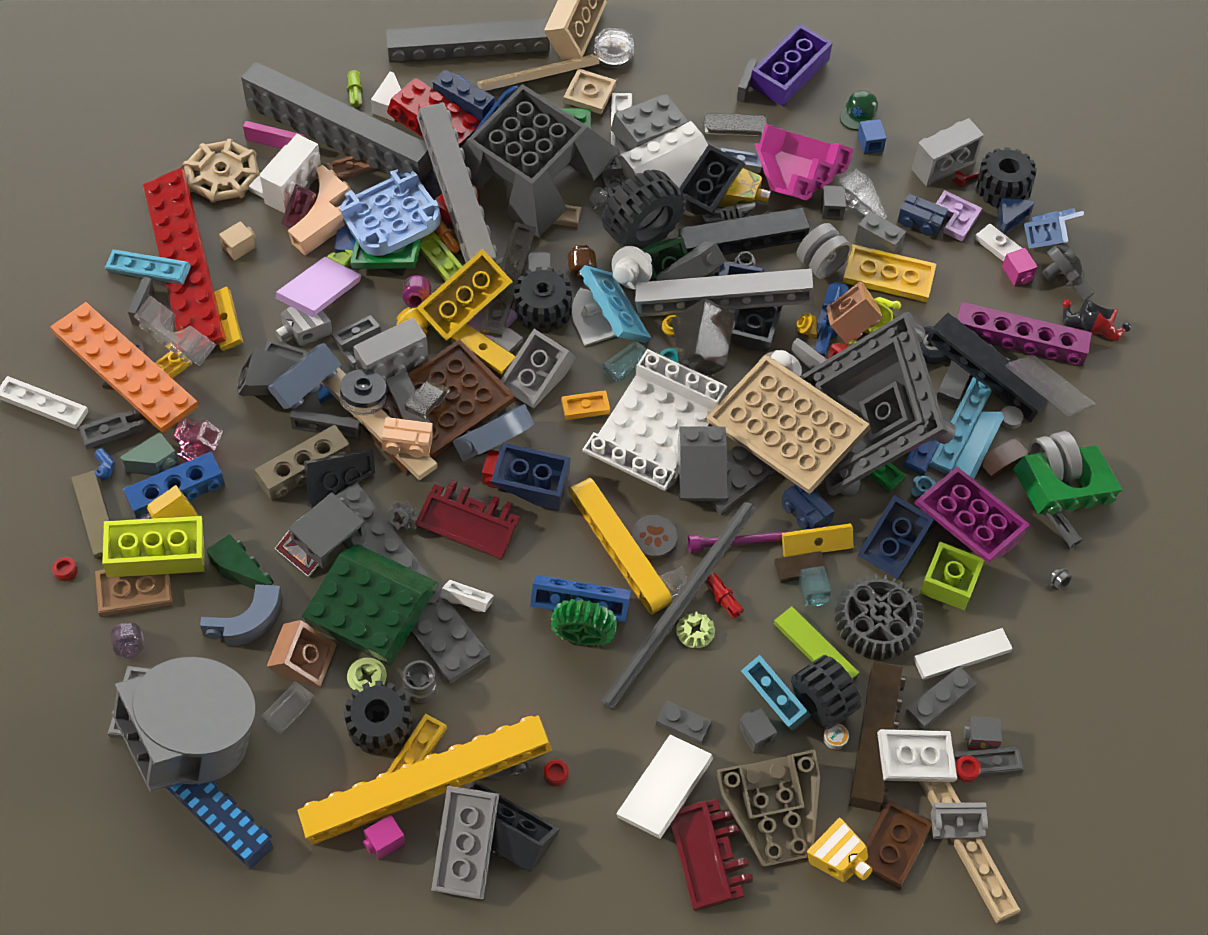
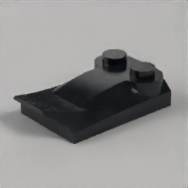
[727,306,782,351]

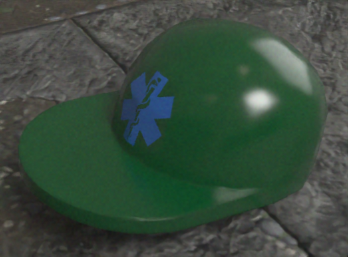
[840,90,878,130]

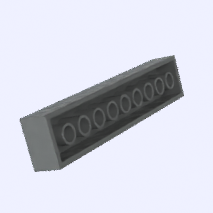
[241,62,433,185]

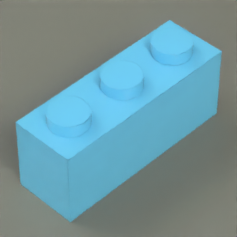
[741,655,811,731]

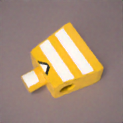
[807,818,872,882]

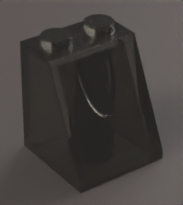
[672,298,735,378]

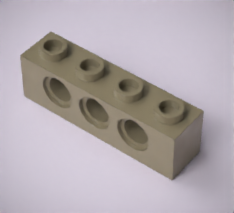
[254,425,351,501]

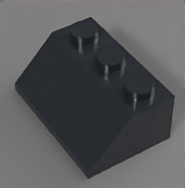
[679,144,745,215]

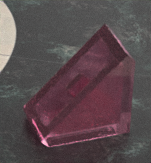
[281,184,316,228]

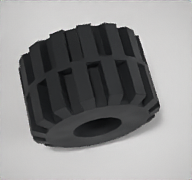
[977,147,1037,208]
[514,267,572,333]
[791,655,861,730]
[344,681,412,755]

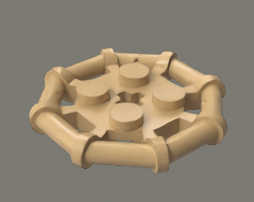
[182,139,261,203]

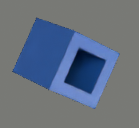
[857,119,887,154]

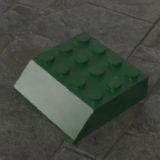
[302,544,439,666]

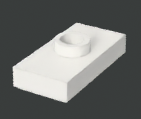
[975,224,1022,262]

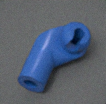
[94,448,115,480]

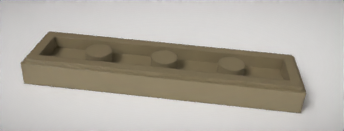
[71,471,109,558]

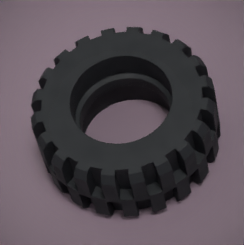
[602,169,686,248]

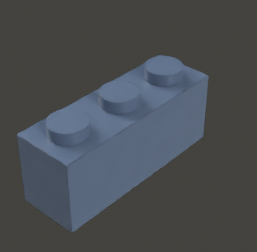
[267,343,342,409]

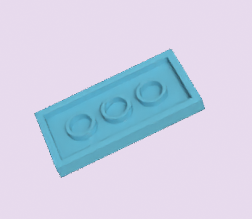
[580,265,651,343]

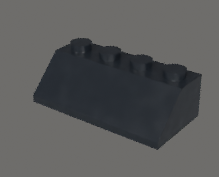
[463,781,559,872]

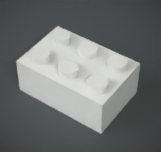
[260,134,321,214]

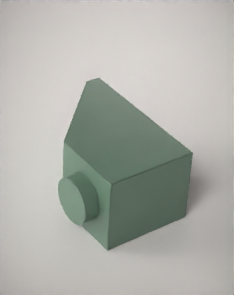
[120,432,179,475]

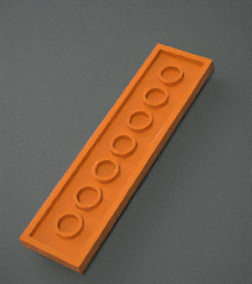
[50,302,199,433]

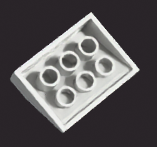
[621,121,708,188]

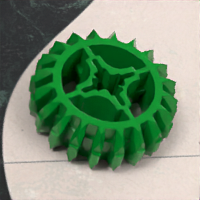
[551,599,617,647]

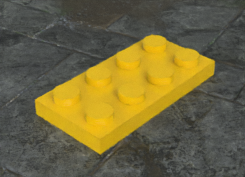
[842,244,936,302]

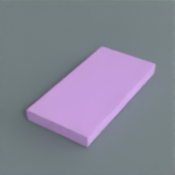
[275,257,361,317]

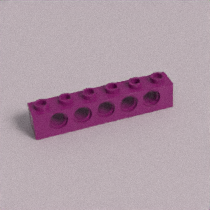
[957,302,1092,366]

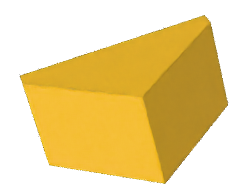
[147,485,198,519]

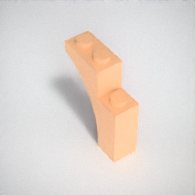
[288,165,351,256]

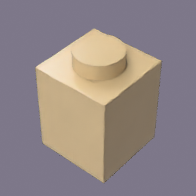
[219,221,256,261]

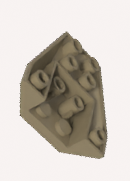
[716,750,820,867]

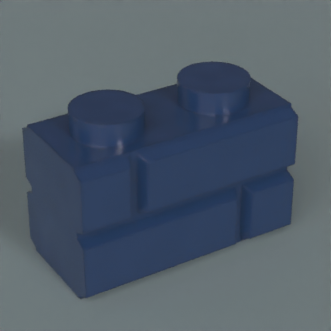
[897,193,948,238]
[781,484,835,530]

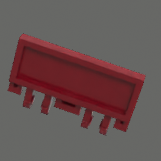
[415,480,520,560]
[671,799,754,911]

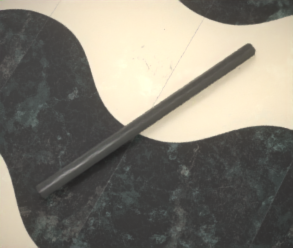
[602,503,755,709]

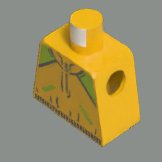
[718,168,771,207]

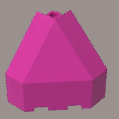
[754,124,854,201]

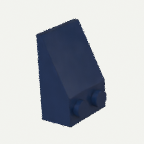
[491,442,571,511]
[858,495,938,579]

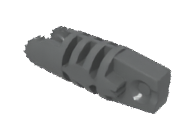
[702,202,756,224]

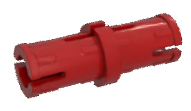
[704,573,744,619]

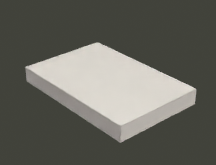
[877,729,957,782]

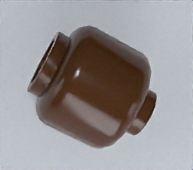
[567,245,597,279]

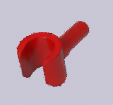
[952,171,979,187]

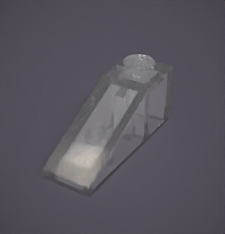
[838,168,887,220]

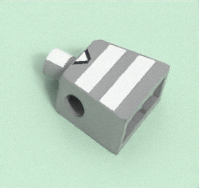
[275,306,332,346]

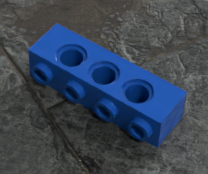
[123,452,225,520]
[530,575,631,622]

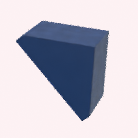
[997,198,1035,235]

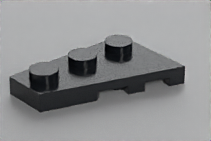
[304,449,375,508]

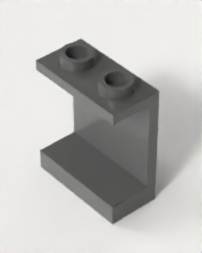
[289,493,366,569]

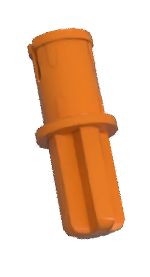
[434,219,460,255]

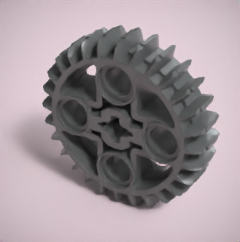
[834,574,924,660]

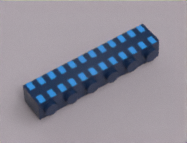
[165,780,273,870]

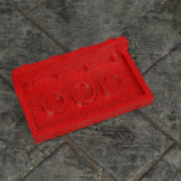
[387,78,481,148]

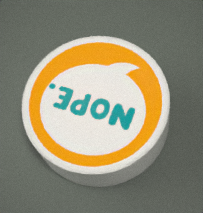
[823,724,849,750]

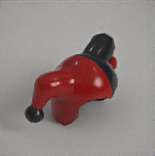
[1062,297,1131,341]

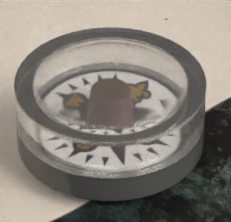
[594,28,634,69]

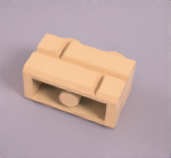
[382,417,433,458]

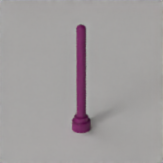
[688,531,793,554]

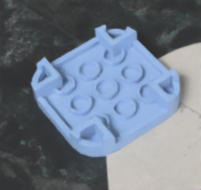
[339,169,441,256]

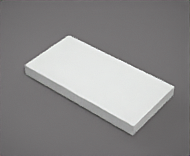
[616,735,713,839]

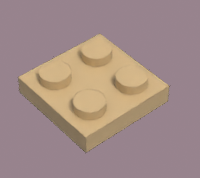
[563,69,616,114]

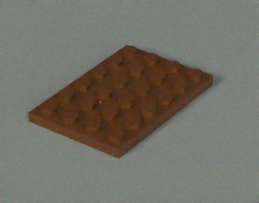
[351,339,516,476]

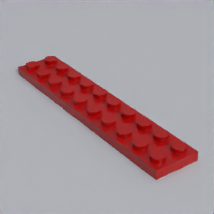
[143,168,226,357]

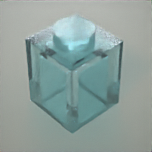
[798,566,831,606]

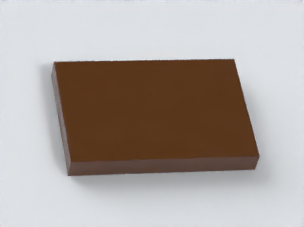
[865,800,932,890]

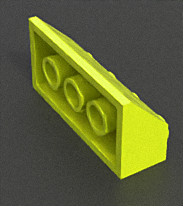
[103,516,205,578]

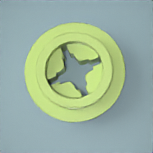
[676,611,715,648]
[347,658,387,692]

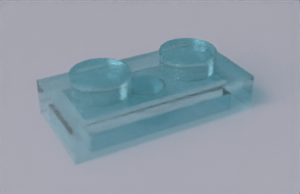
[603,340,647,383]

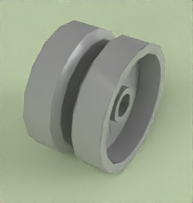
[797,223,852,279]
[1029,431,1083,482]

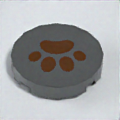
[631,515,678,560]

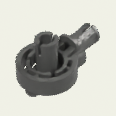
[1041,243,1095,301]

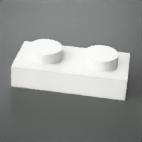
[440,580,494,612]

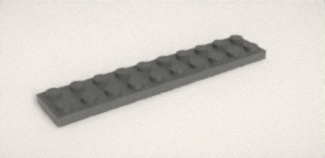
[335,483,490,684]

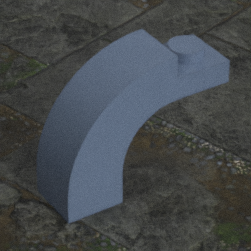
[452,404,535,461]
[200,585,282,646]

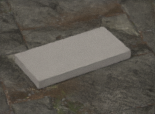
[431,786,499,899]

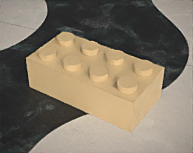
[544,0,607,60]

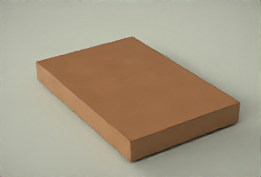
[95,570,173,617]

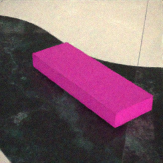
[243,121,305,149]

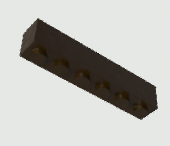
[848,661,906,812]

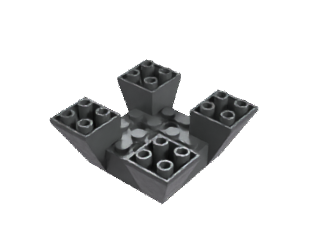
[461,84,620,238]

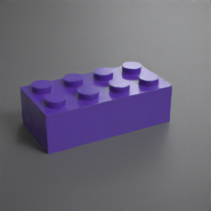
[750,24,832,107]

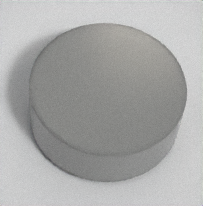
[1001,406,1023,429]

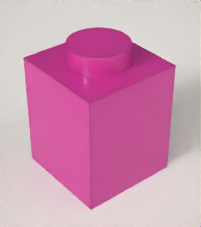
[1002,248,1038,286]
[363,815,405,860]

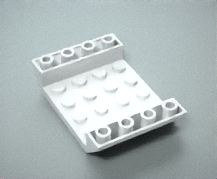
[582,349,727,491]

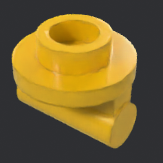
[797,313,817,338]

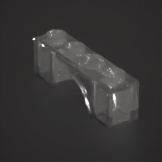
[134,296,216,366]

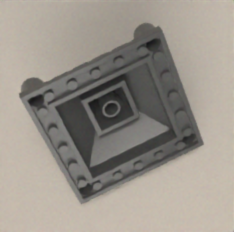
[800,312,956,497]

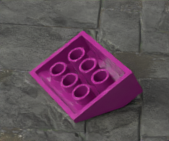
[915,467,1030,563]

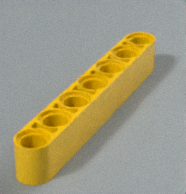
[569,478,673,615]

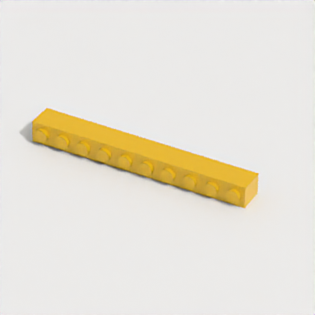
[298,715,552,845]

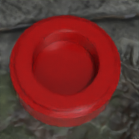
[52,557,78,581]
[955,756,981,782]
[544,759,569,786]

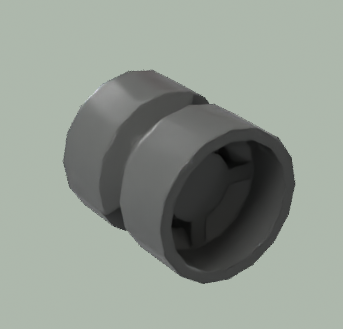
[403,660,437,704]

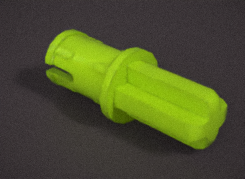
[347,70,363,108]

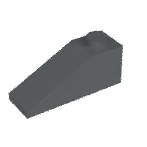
[654,241,726,281]

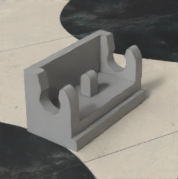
[931,803,988,839]

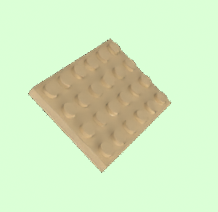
[706,355,871,494]

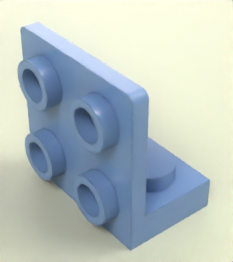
[1024,208,1084,249]

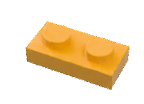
[561,390,610,420]

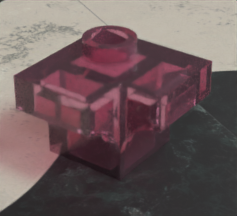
[172,418,222,461]

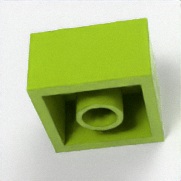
[920,542,985,611]

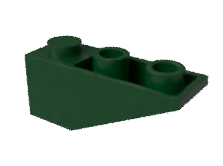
[206,534,274,590]

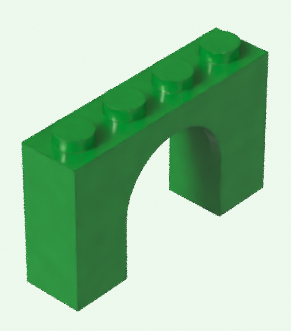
[1014,445,1122,515]

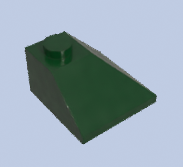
[639,237,688,282]

